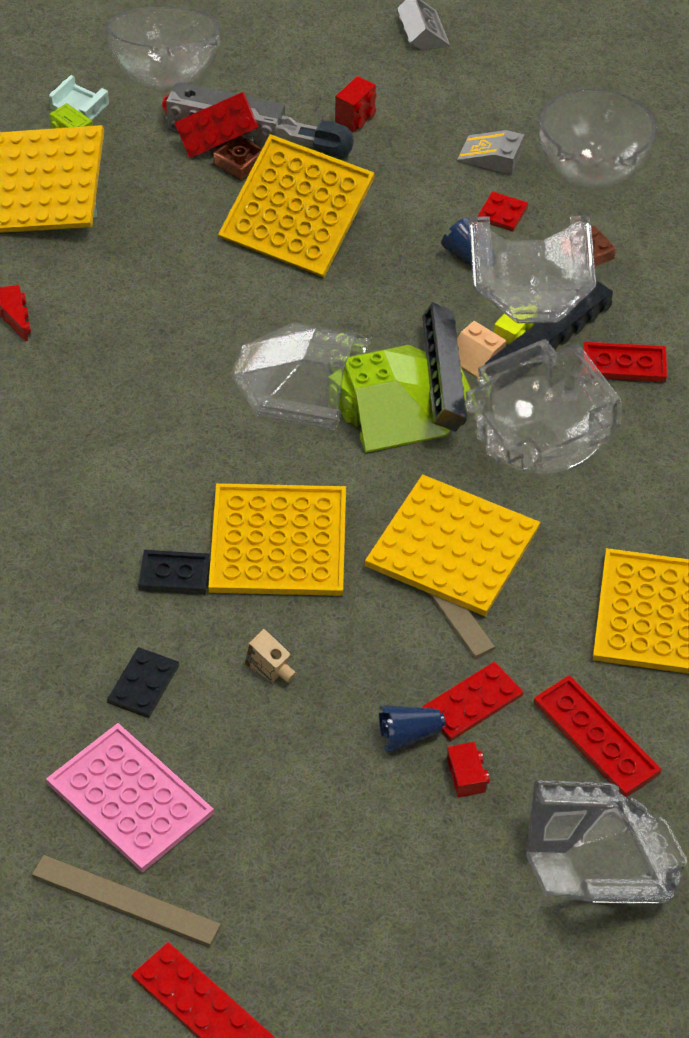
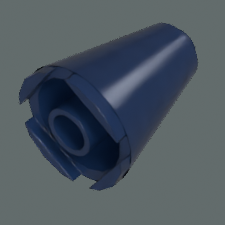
[441,217,495,271]
[378,705,445,752]

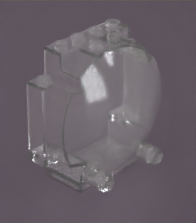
[464,339,622,474]

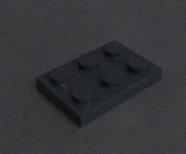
[138,550,210,594]
[107,647,179,718]

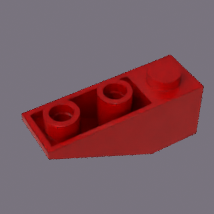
[0,285,31,341]

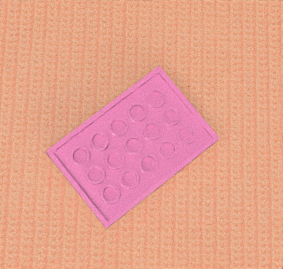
[46,723,214,873]

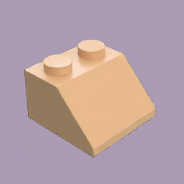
[457,321,506,379]

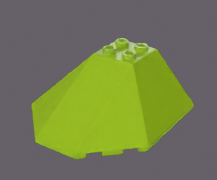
[330,345,474,453]

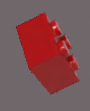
[335,76,377,133]

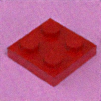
[477,191,528,232]

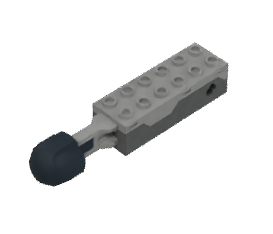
[162,82,354,159]

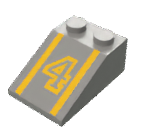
[457,130,524,175]

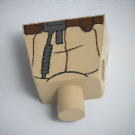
[244,629,297,683]

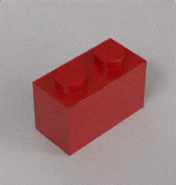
[446,742,490,798]

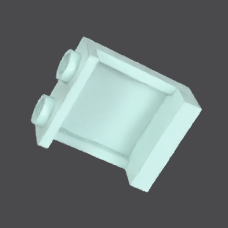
[49,75,109,120]

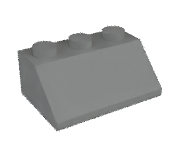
[397,0,450,50]

